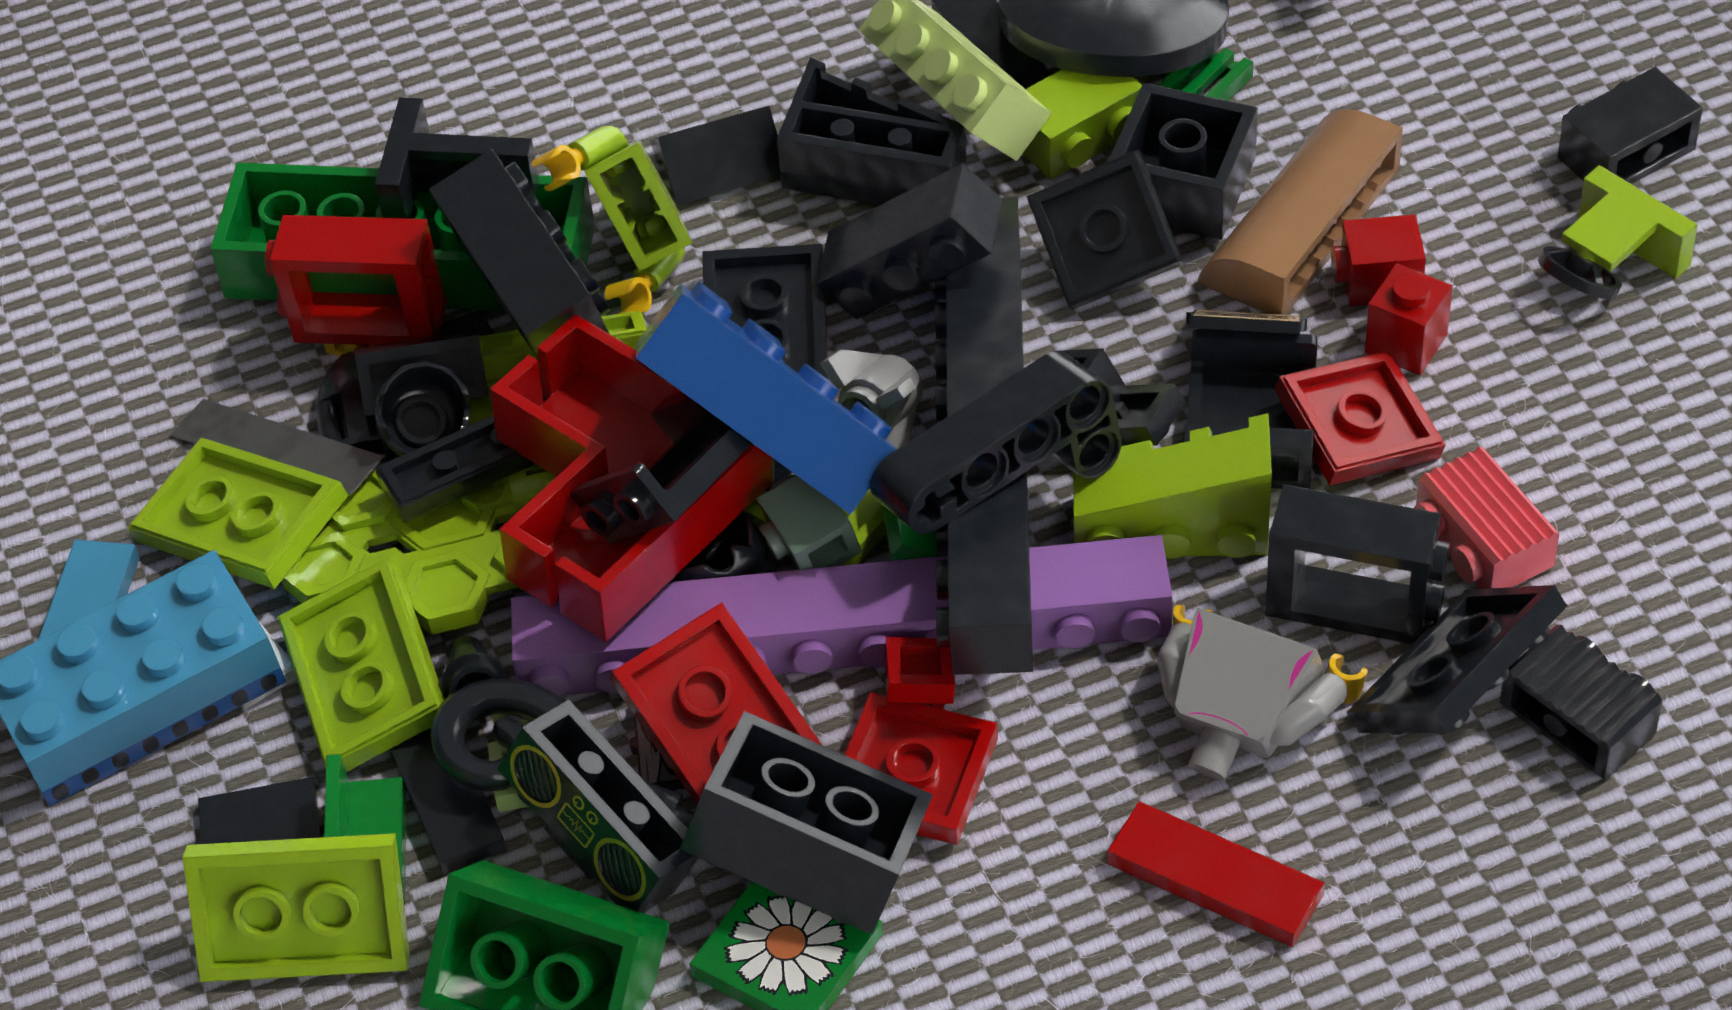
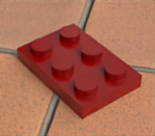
[609,602,823,805]

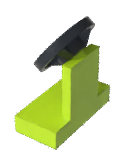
[1538,165,1698,299]

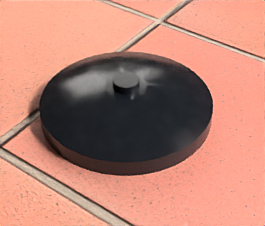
[998,0,1229,77]

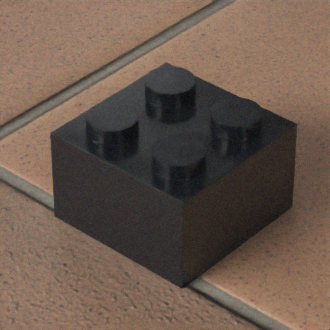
[1108,83,1258,240]

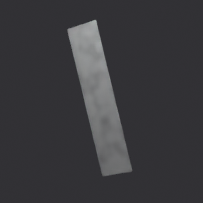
[169,399,384,495]

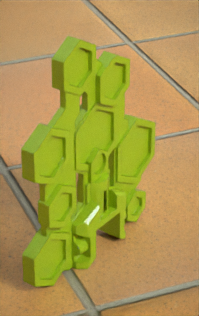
[282,377,556,635]

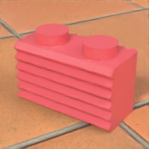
[1414,446,1559,589]

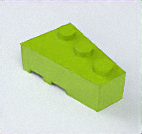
[1073,413,1272,559]

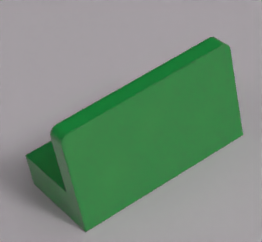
[324,754,406,904]

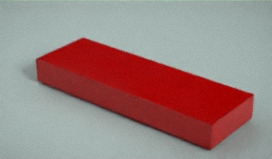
[1107,801,1325,947]

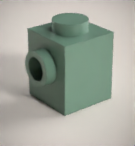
[757,475,862,570]

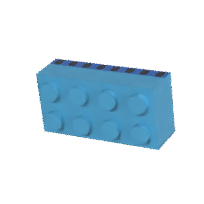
[0,549,287,807]

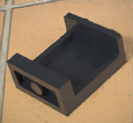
[1184,329,1318,489]
[571,392,752,543]

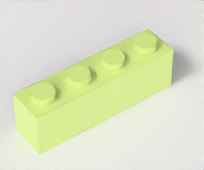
[859,0,1052,161]

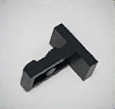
[375,97,539,219]

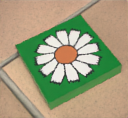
[689,881,883,1010]

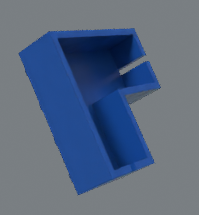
[636,281,897,515]

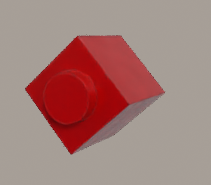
[1331,214,1426,306]
[1365,263,1453,375]

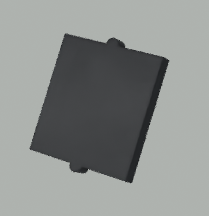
[195,777,325,845]

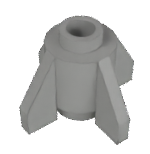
[820,349,923,448]

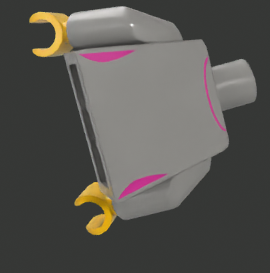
[1157,605,1368,781]

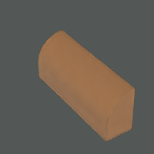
[1198,109,1403,315]

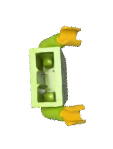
[532,126,693,314]

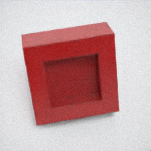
[884,637,956,709]

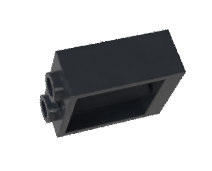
[1265,484,1450,644]

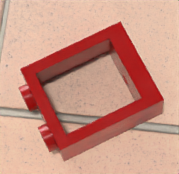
[265,215,447,345]

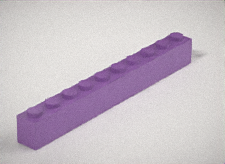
[511,535,1172,697]

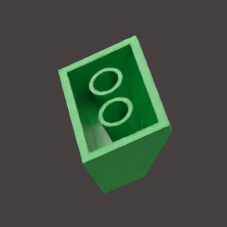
[419,860,670,1010]

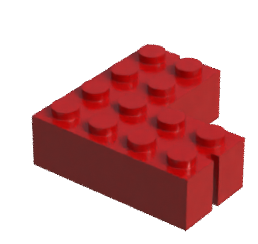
[490,314,774,642]

